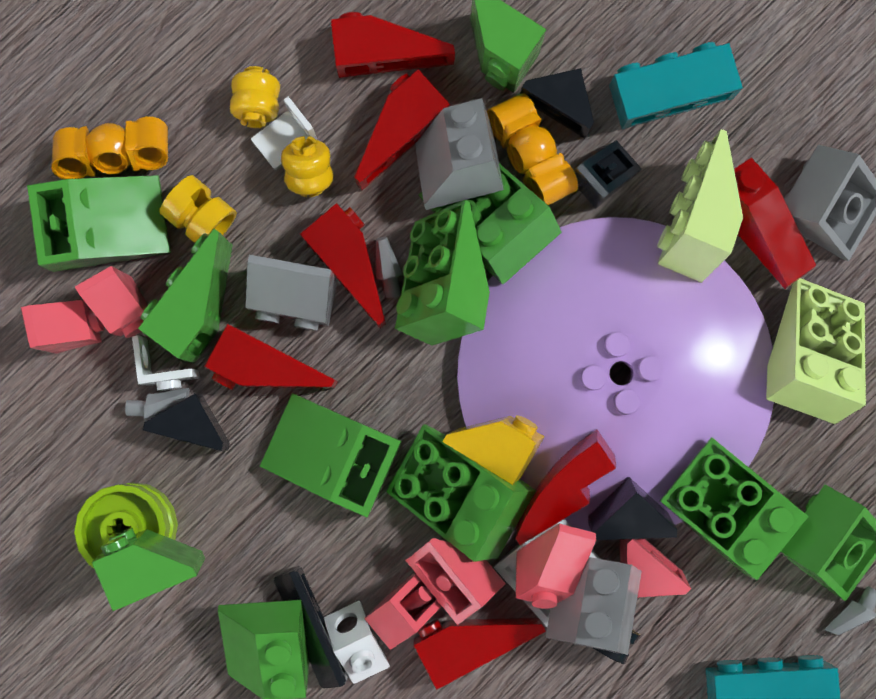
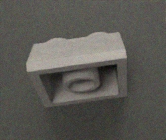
[415,98,504,210]
[784,145,876,261]
[246,254,338,331]
[545,557,642,655]

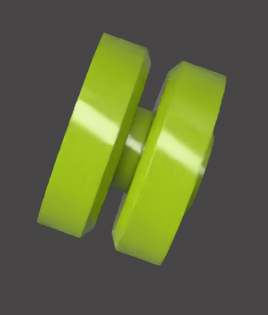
[74,482,178,568]

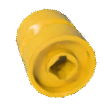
[160,175,237,243]

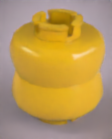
[230,66,280,128]
[281,136,333,197]

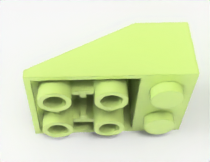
[657,129,743,283]
[766,278,866,424]

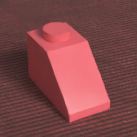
[75,266,148,338]
[21,300,104,353]
[516,523,596,609]
[405,538,506,625]
[364,572,441,650]

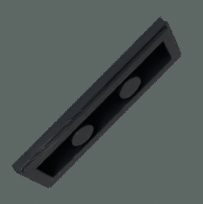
[274,566,348,689]

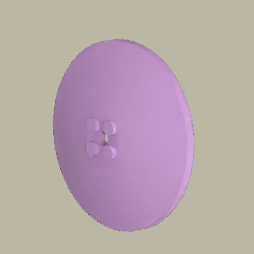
[457,217,774,532]

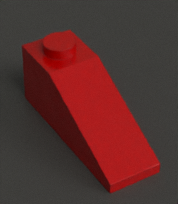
[331,12,455,78]
[355,69,450,191]
[734,157,817,289]
[300,203,386,329]
[204,324,338,390]
[414,618,546,690]

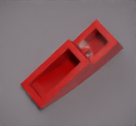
[516,429,616,545]

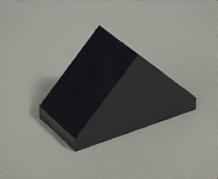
[520,68,594,139]
[575,140,642,209]
[143,393,230,451]
[588,477,677,540]

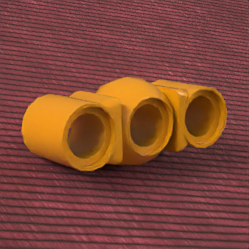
[487,93,578,205]
[51,116,168,180]

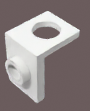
[251,96,317,170]
[132,335,200,391]
[324,601,390,684]

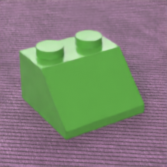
[470,0,546,93]
[781,484,876,602]
[92,528,205,611]
[218,600,309,699]

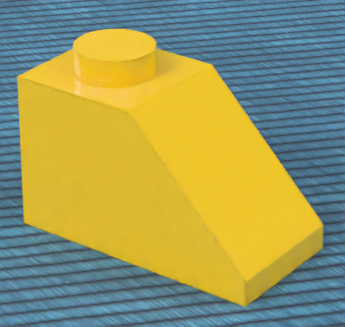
[442,415,545,485]

